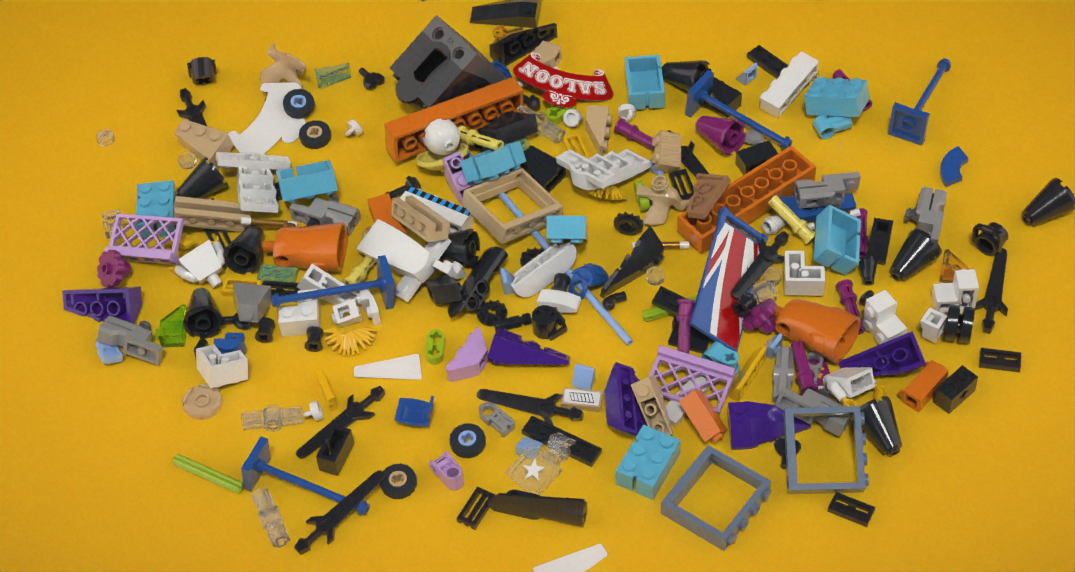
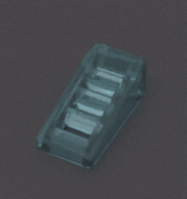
[315,63,351,89]

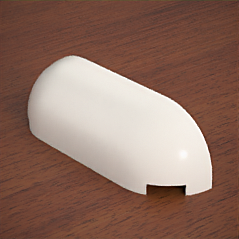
[511,242,577,297]

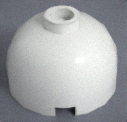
[423,118,460,156]

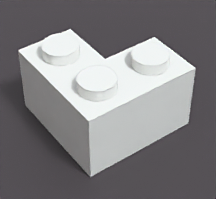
[784,251,825,296]
[931,269,979,314]
[278,289,320,337]
[863,290,907,345]
[196,345,248,388]

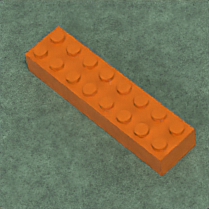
[384,77,524,163]
[677,146,816,254]

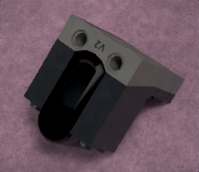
[390,15,508,112]

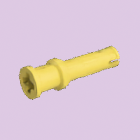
[457,126,504,150]
[768,195,815,245]
[342,256,376,285]

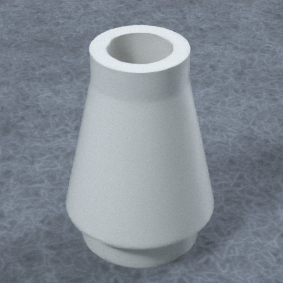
[762,215,788,234]

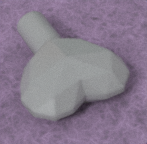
[744,128,765,145]

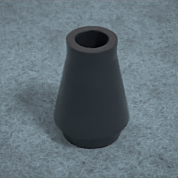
[858,255,878,286]

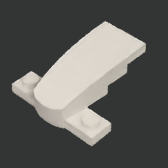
[556,149,651,190]
[215,152,291,213]
[356,219,452,303]

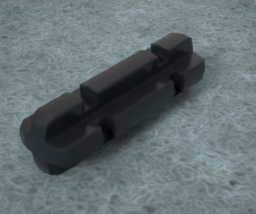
[494,313,532,331]

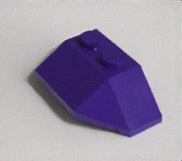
[604,362,648,436]

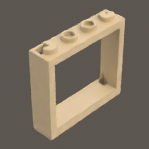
[462,168,563,244]

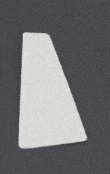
[354,354,422,380]
[533,544,608,572]

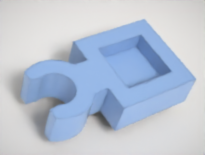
[95,338,123,364]

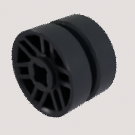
[944,304,975,343]

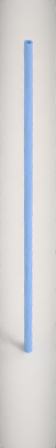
[460,142,633,346]

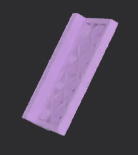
[104,214,184,265]
[648,345,736,415]

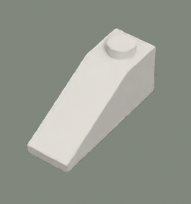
[297,264,358,305]

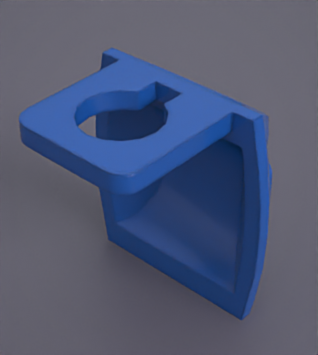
[568,263,609,300]
[214,333,247,355]
[394,396,434,427]

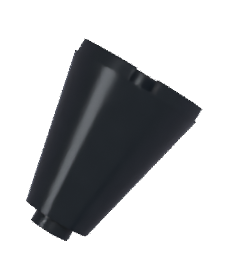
[661,60,712,91]
[176,156,228,199]
[1022,178,1075,226]
[223,225,264,274]
[890,228,942,281]
[425,229,480,267]
[183,288,223,339]
[860,396,902,456]

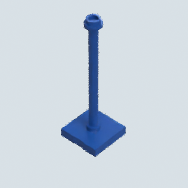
[888,58,951,145]
[685,70,793,149]
[271,255,395,309]
[241,436,370,516]

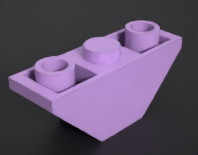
[443,151,481,207]
[446,327,489,382]

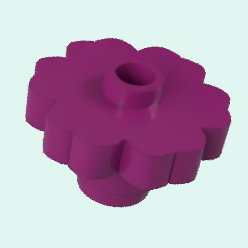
[97,250,131,288]
[741,298,777,334]

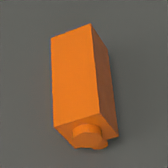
[898,360,949,412]
[679,390,727,443]

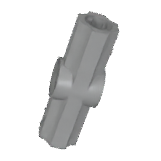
[773,346,794,402]

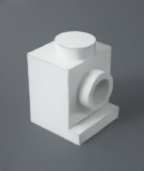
[331,299,363,328]
[920,308,947,343]

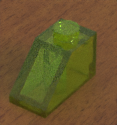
[156,304,187,347]

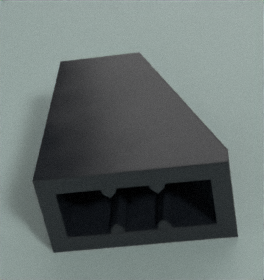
[481,111,538,145]
[521,145,566,193]

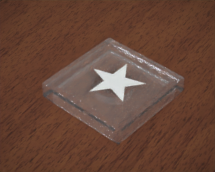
[505,442,563,495]

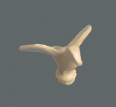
[261,43,306,93]
[636,175,690,225]

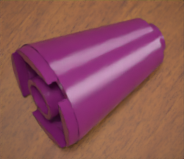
[696,116,746,155]

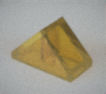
[939,249,970,283]

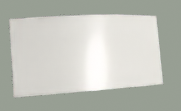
[432,259,467,279]
[356,289,381,325]
[537,289,581,313]

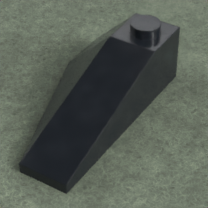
[470,0,542,28]
[489,23,557,66]
[600,226,665,298]

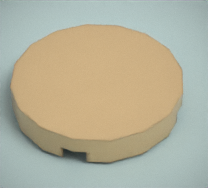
[182,384,223,420]

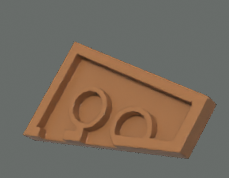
[687,173,731,219]

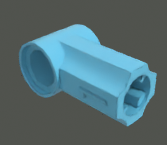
[813,115,852,139]

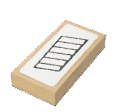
[561,387,603,412]

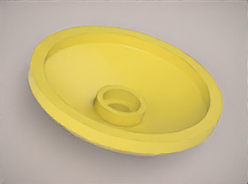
[415,143,469,172]

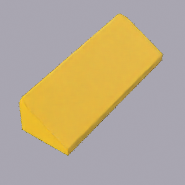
[727,346,767,401]

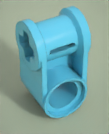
[701,342,740,375]

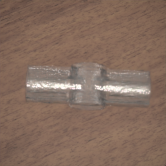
[516,105,565,143]
[241,405,304,431]
[251,488,290,548]

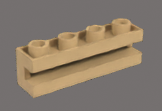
[391,195,450,242]
[173,196,250,232]

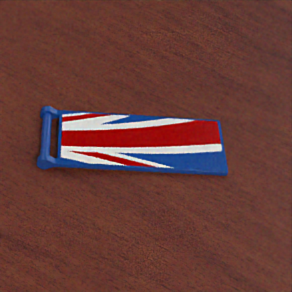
[690,206,768,352]

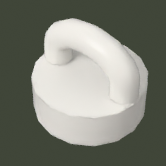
[618,104,636,122]
[563,109,583,127]
[345,119,363,137]
[303,401,323,421]

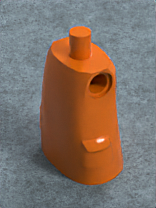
[263,222,347,273]
[772,299,860,363]

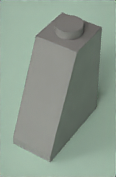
[233,282,272,323]

